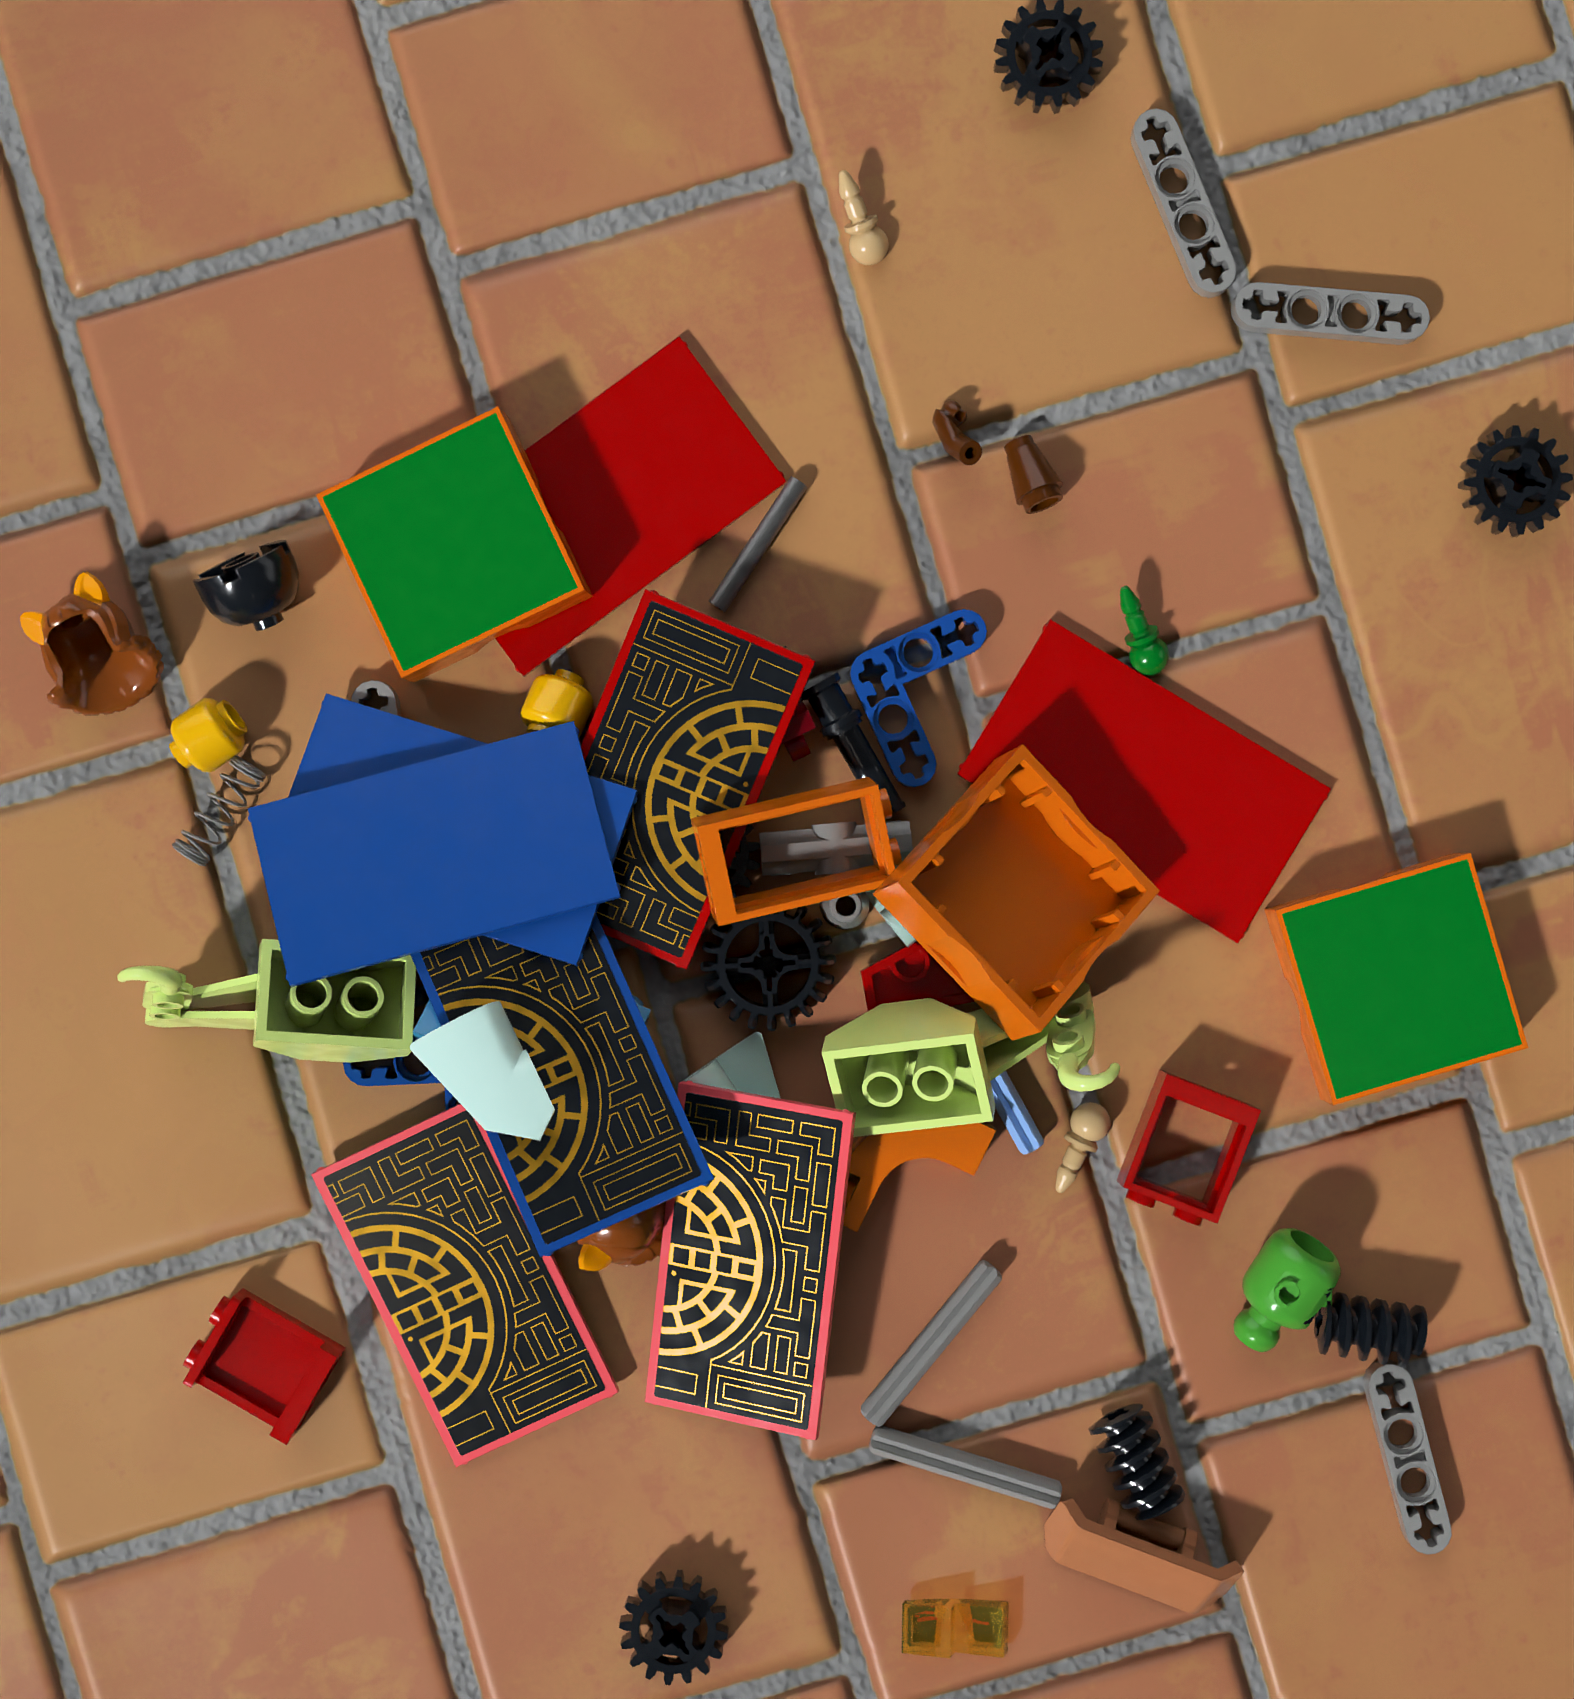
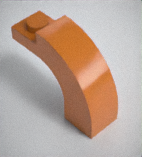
[843,1122,996,1232]

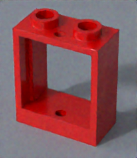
[1116,1069,1261,1226]

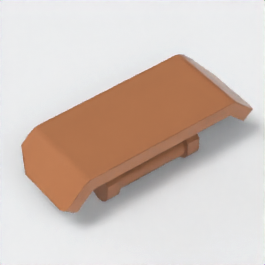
[1044,1498,1244,1614]

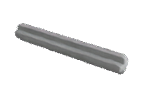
[861,1260,1002,1427]
[869,1426,1062,1509]

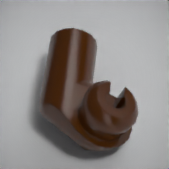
[932,400,982,465]

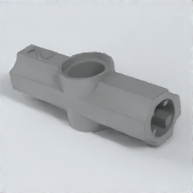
[759,820,912,876]

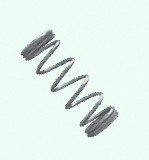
[172,755,266,866]

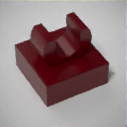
[782,699,816,762]

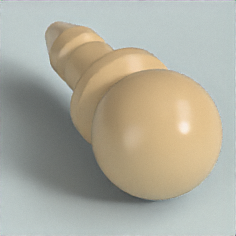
[839,170,889,265]
[1055,1102,1111,1193]

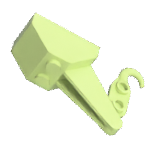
[117,939,416,1063]
[822,982,1120,1137]

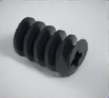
[1314,1292,1428,1368]
[1088,1404,1185,1521]

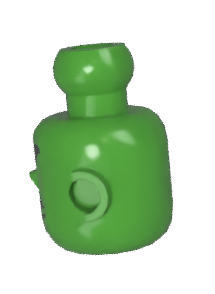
[1233,1228,1341,1352]

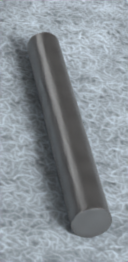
[709,476,807,612]

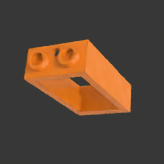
[691,777,902,927]

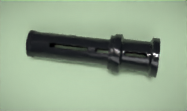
[801,672,906,813]

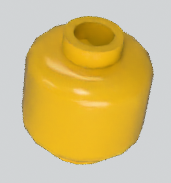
[520,669,594,738]
[169,698,248,772]

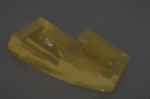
[902,1599,1009,1659]

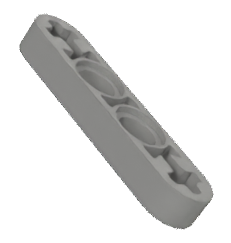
[1130,108,1236,298]
[1231,282,1430,345]
[1363,1359,1452,1554]

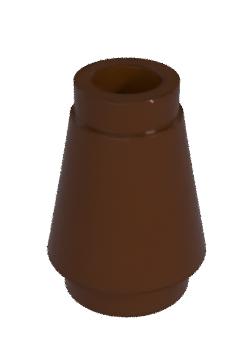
[1004,435,1063,514]

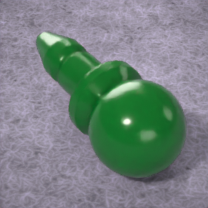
[1120,586,1169,675]

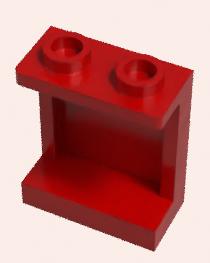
[183,1288,346,1445]

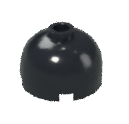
[193,540,299,631]

